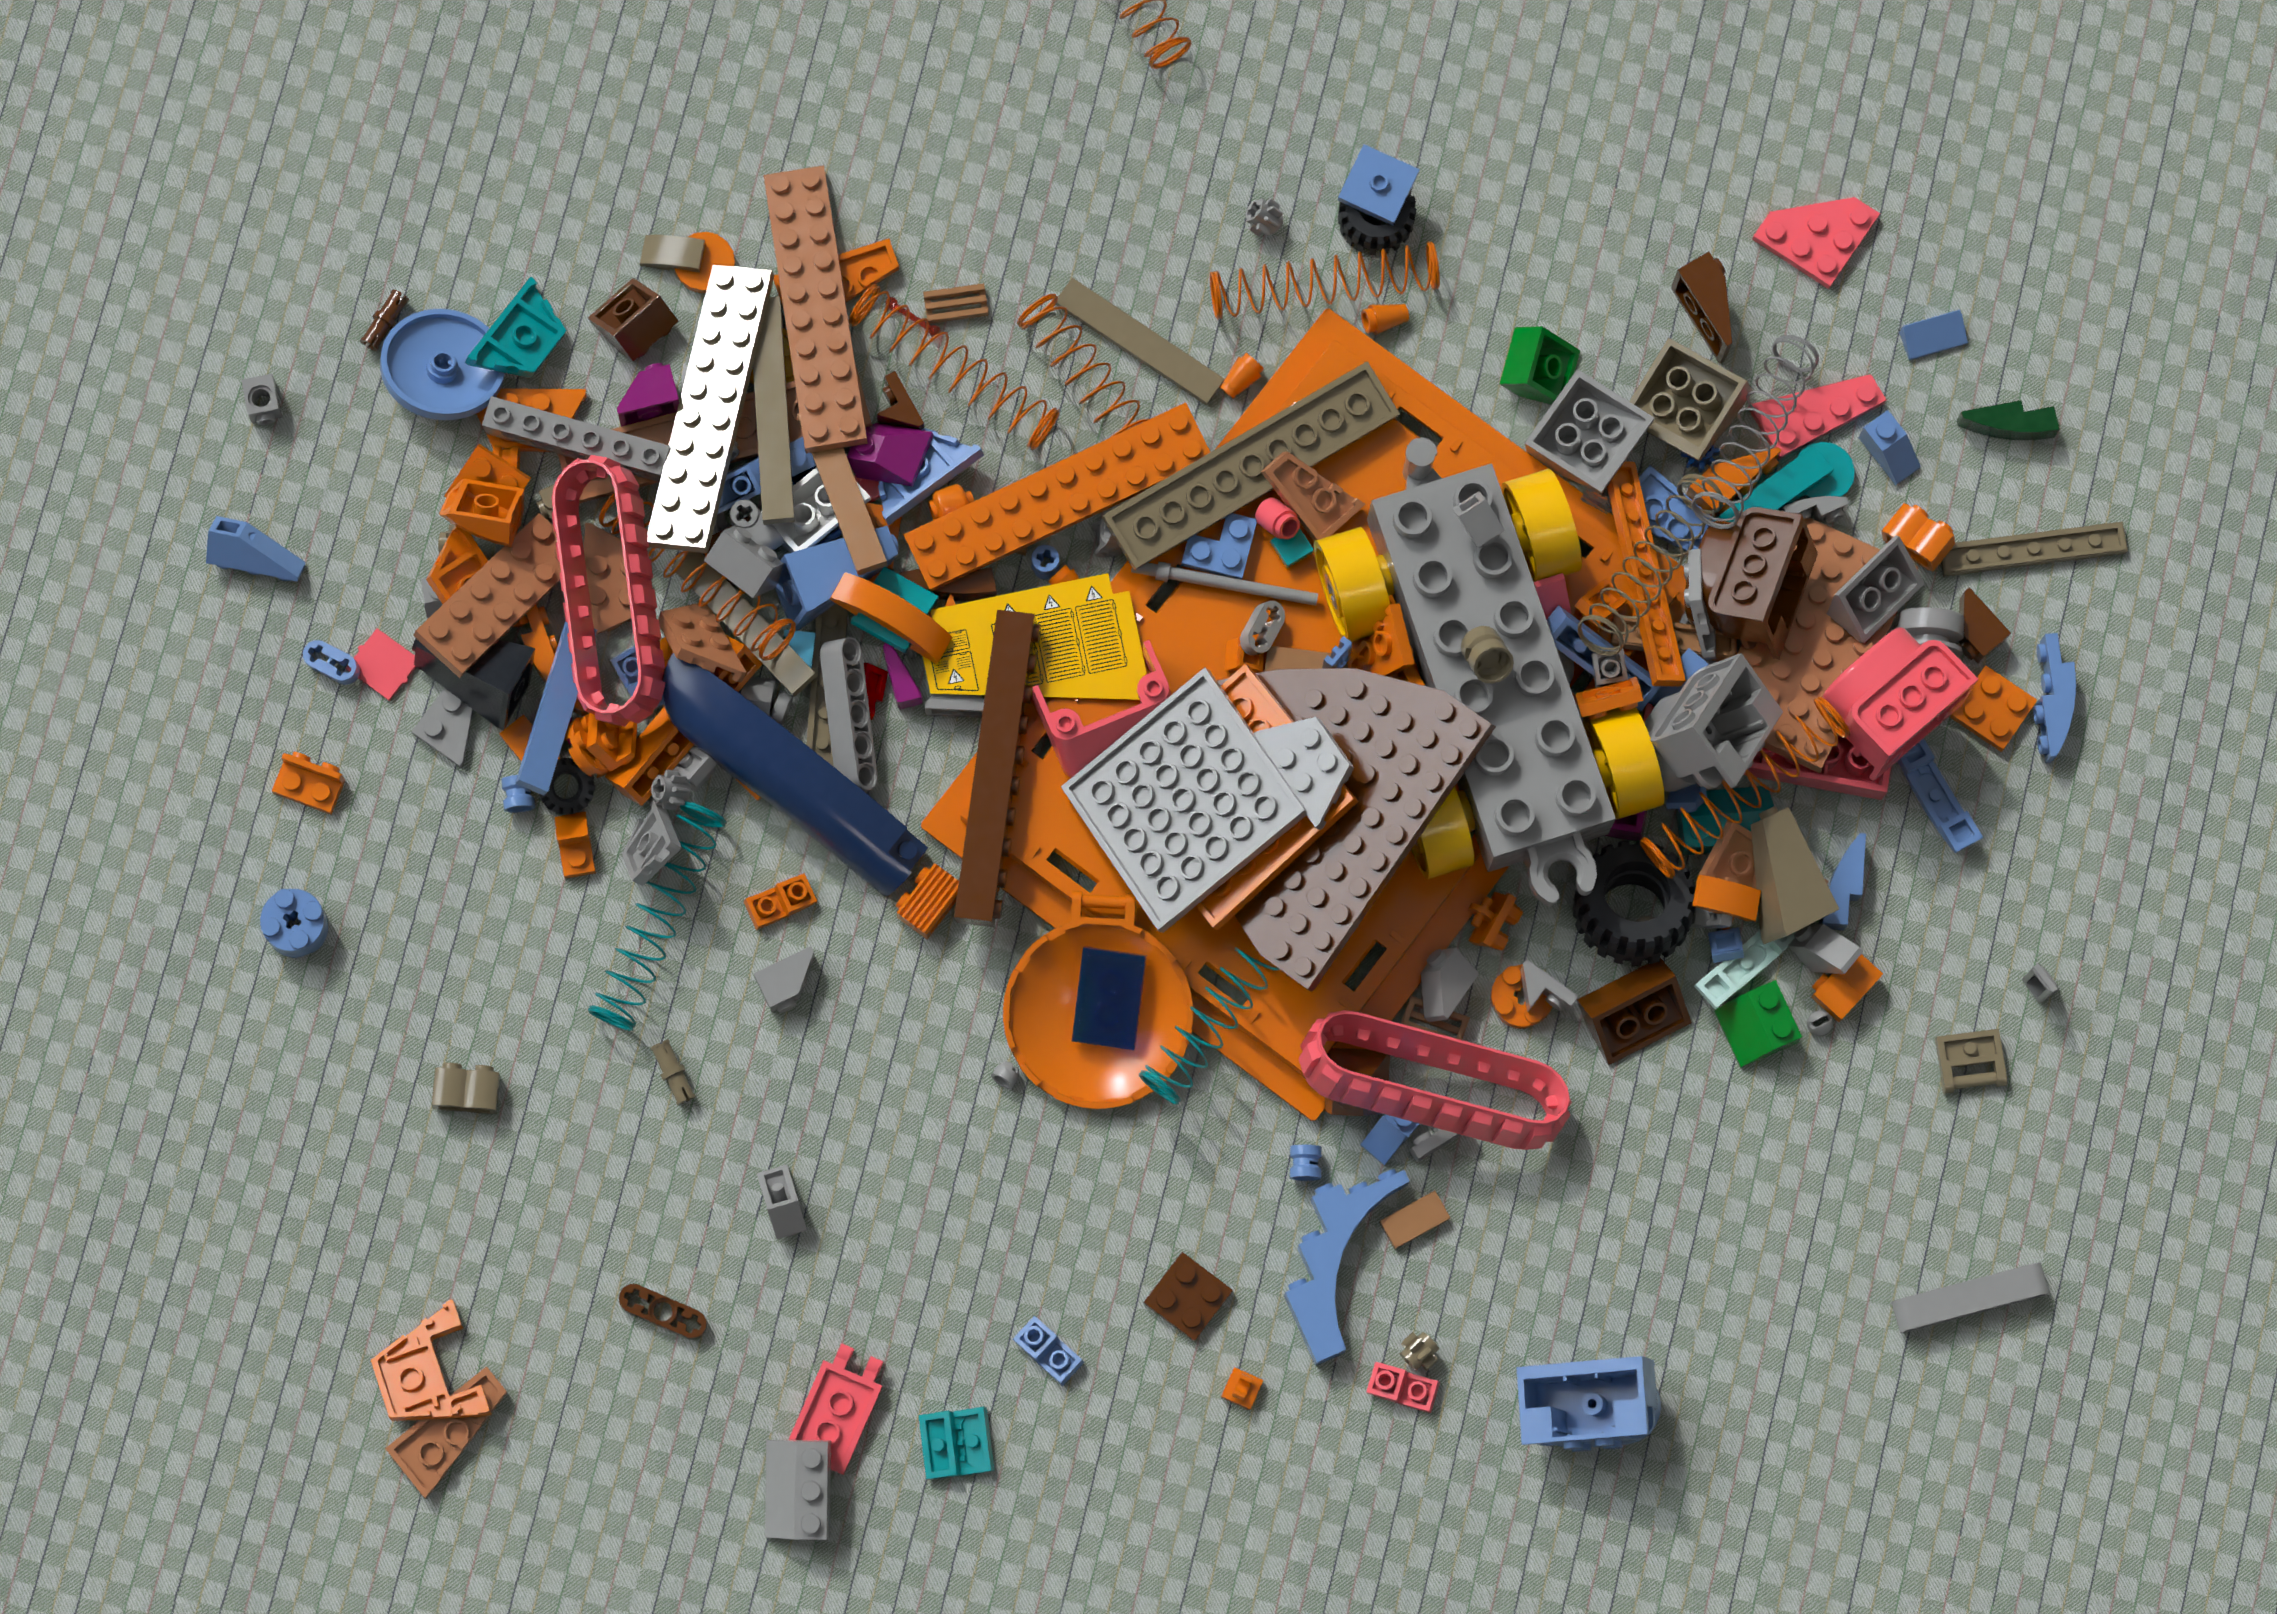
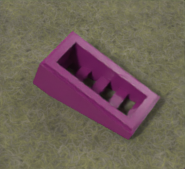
[883,643,923,710]

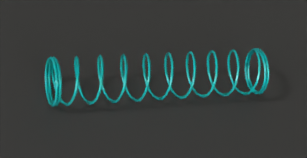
[588,801,727,1031]
[1139,947,1280,1105]

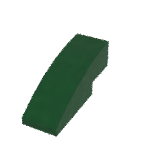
[1956,400,2060,440]

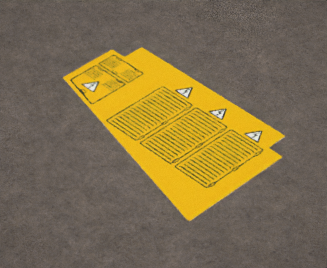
[923,573,1147,700]

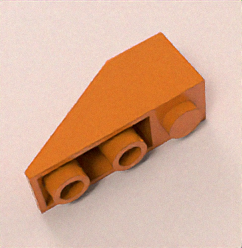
[1686,447,1781,517]

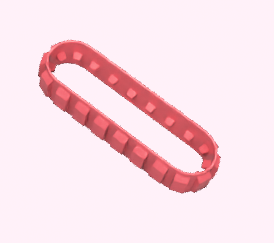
[551,455,666,727]
[1298,1011,1572,1150]

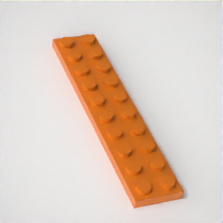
[903,402,1211,592]

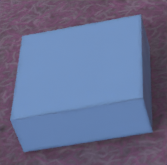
[1708,927,1744,963]

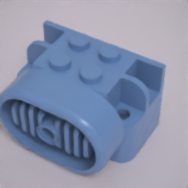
[1516,1356,1661,1452]

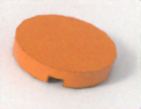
[674,232,735,294]

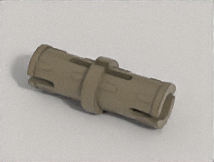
[650,1039,696,1106]

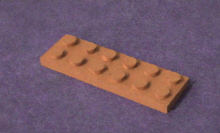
[413,513,585,678]

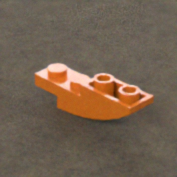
[521,605,589,717]

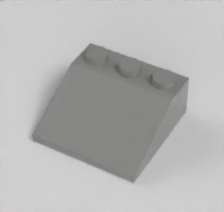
[1524,369,1655,494]

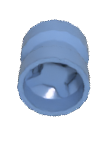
[501,775,535,813]
[1290,1145,1322,1181]

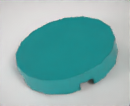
[1797,442,1855,499]

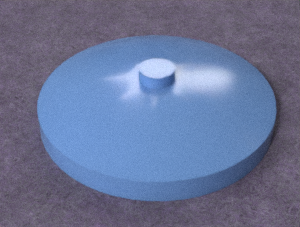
[380,309,505,420]

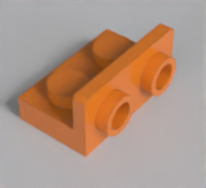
[586,713,637,772]
[272,752,346,815]

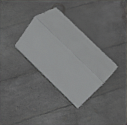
[1827,535,1924,643]

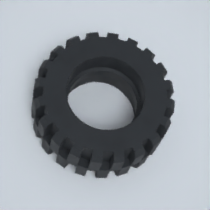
[1572,840,1696,966]

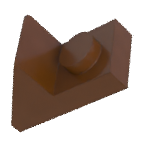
[877,371,924,430]

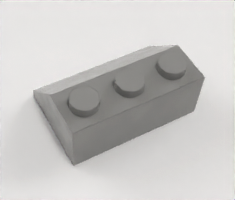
[765,1440,831,1540]

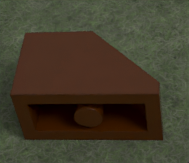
[1959,587,2011,664]

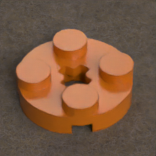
[564,714,610,778]
[1490,964,1552,1029]

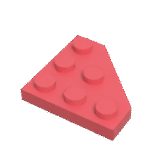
[1752,197,1880,289]

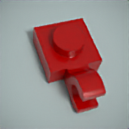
[863,663,888,720]

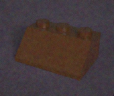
[1577,958,1692,1065]

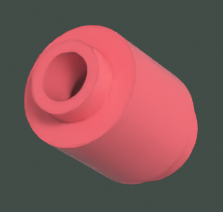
[1255,498,1300,539]

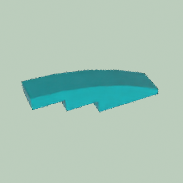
[1714,446,1834,522]

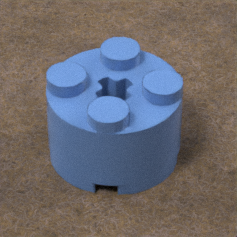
[260,889,329,958]

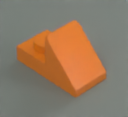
[1574,578,1628,633]
[555,811,596,879]

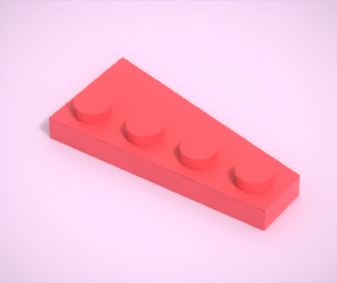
[1748,374,1886,460]

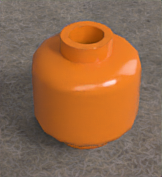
[928,484,974,520]

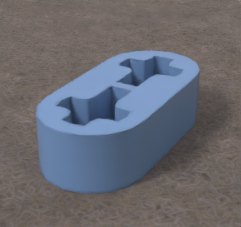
[303,640,360,685]

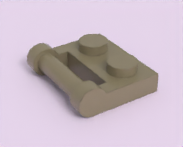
[1935,1029,2007,1094]

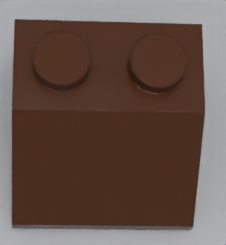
[588,278,679,362]

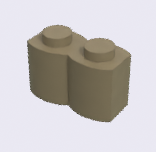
[431,1063,500,1114]

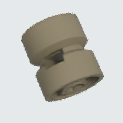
[1461,626,1514,684]

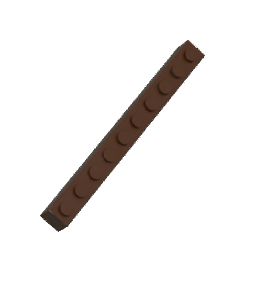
[954,610,1041,927]

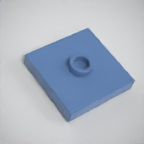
[1337,144,1420,226]

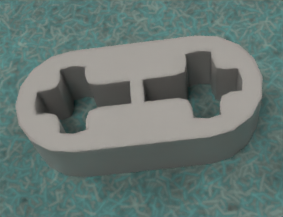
[1240,601,1285,656]

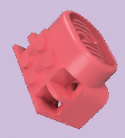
[1822,627,1978,782]

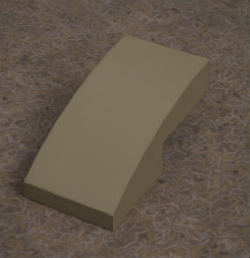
[639,235,705,272]

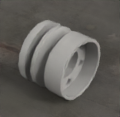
[1898,607,1965,660]

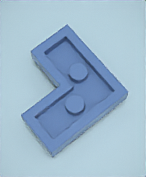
[1181,513,1257,580]

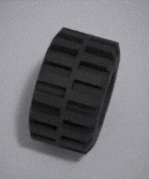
[1338,190,1417,255]

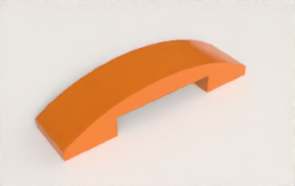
[829,572,952,664]

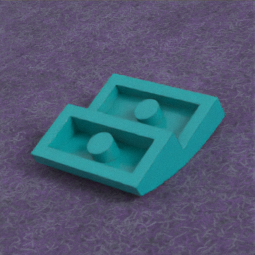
[851,567,939,653]
[918,1407,995,1480]

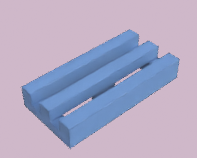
[1322,636,1352,669]

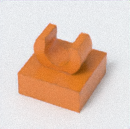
[1221,1367,1263,1411]

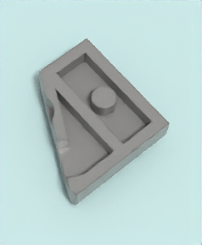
[411,688,474,768]

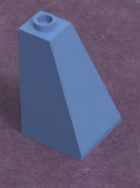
[775,526,899,631]

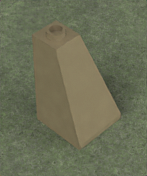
[1751,806,1839,944]

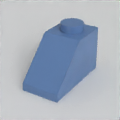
[1858,410,1921,485]

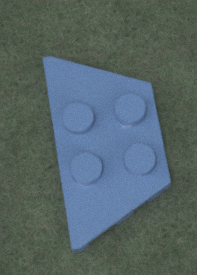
[878,428,984,526]

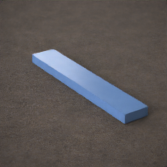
[515,621,597,796]

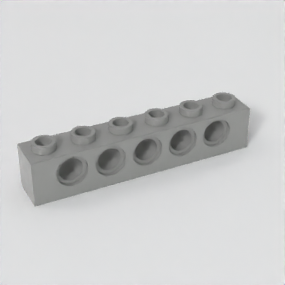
[482,396,670,482]

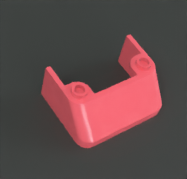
[1032,640,1171,778]

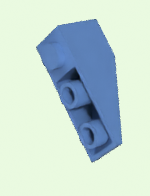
[206,516,306,581]

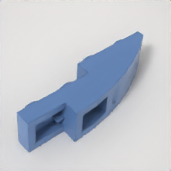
[718,437,816,514]
[2033,633,2076,763]

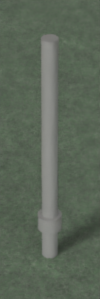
[1131,561,1318,606]

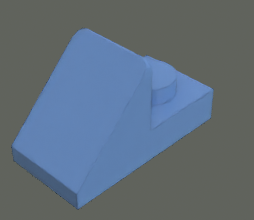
[1360,1114,1420,1165]

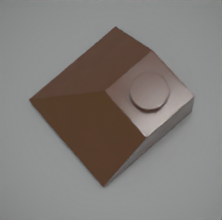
[1324,1048,1390,1116]

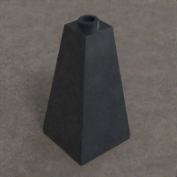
[412,638,535,731]

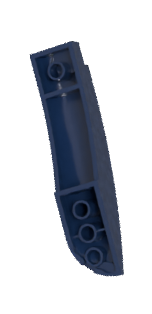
[662,652,928,896]

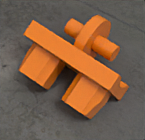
[1468,892,1523,951]

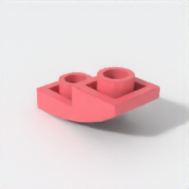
[1366,1362,1440,1414]

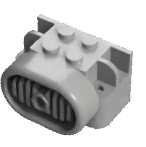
[1644,653,1783,792]

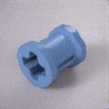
[1031,545,1059,580]

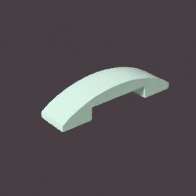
[1694,930,1795,1010]

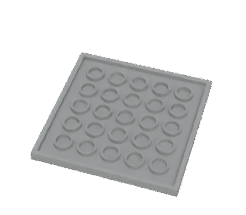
[1061,668,1307,933]

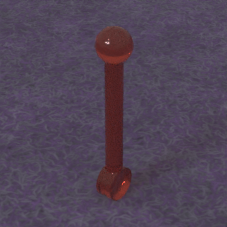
[885,297,941,337]

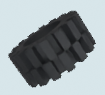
[539,758,595,815]

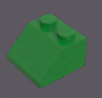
[1499,326,1581,405]
[1714,980,1802,1068]

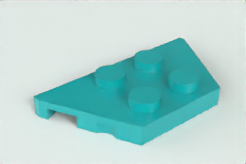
[465,276,567,378]

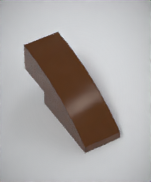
[897,567,997,601]

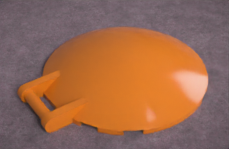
[1003,891,1194,1109]

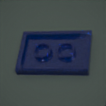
[1072,946,1147,1050]

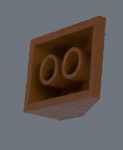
[1671,252,1732,364]

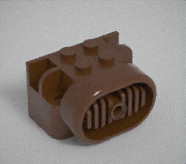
[1684,507,1818,660]

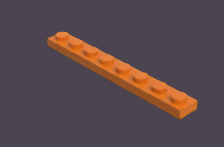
[1607,461,1686,687]

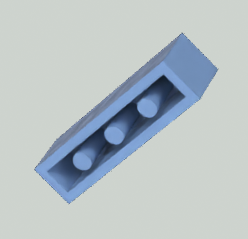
[1547,605,1661,711]

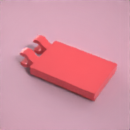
[789,1343,884,1475]

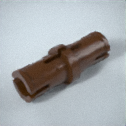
[360,289,409,351]

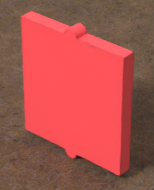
[345,628,416,701]

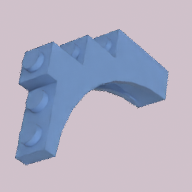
[1284,1169,1410,1366]

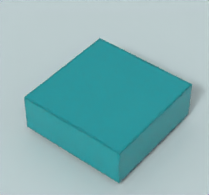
[1270,528,1314,568]

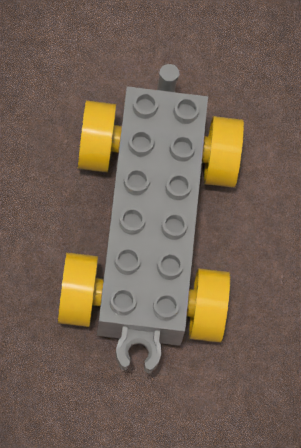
[1314,437,1664,907]

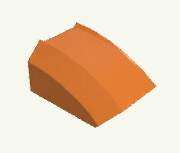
[439,479,525,547]

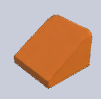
[1224,637,1264,673]

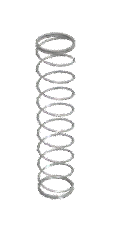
[1691,335,1819,529]

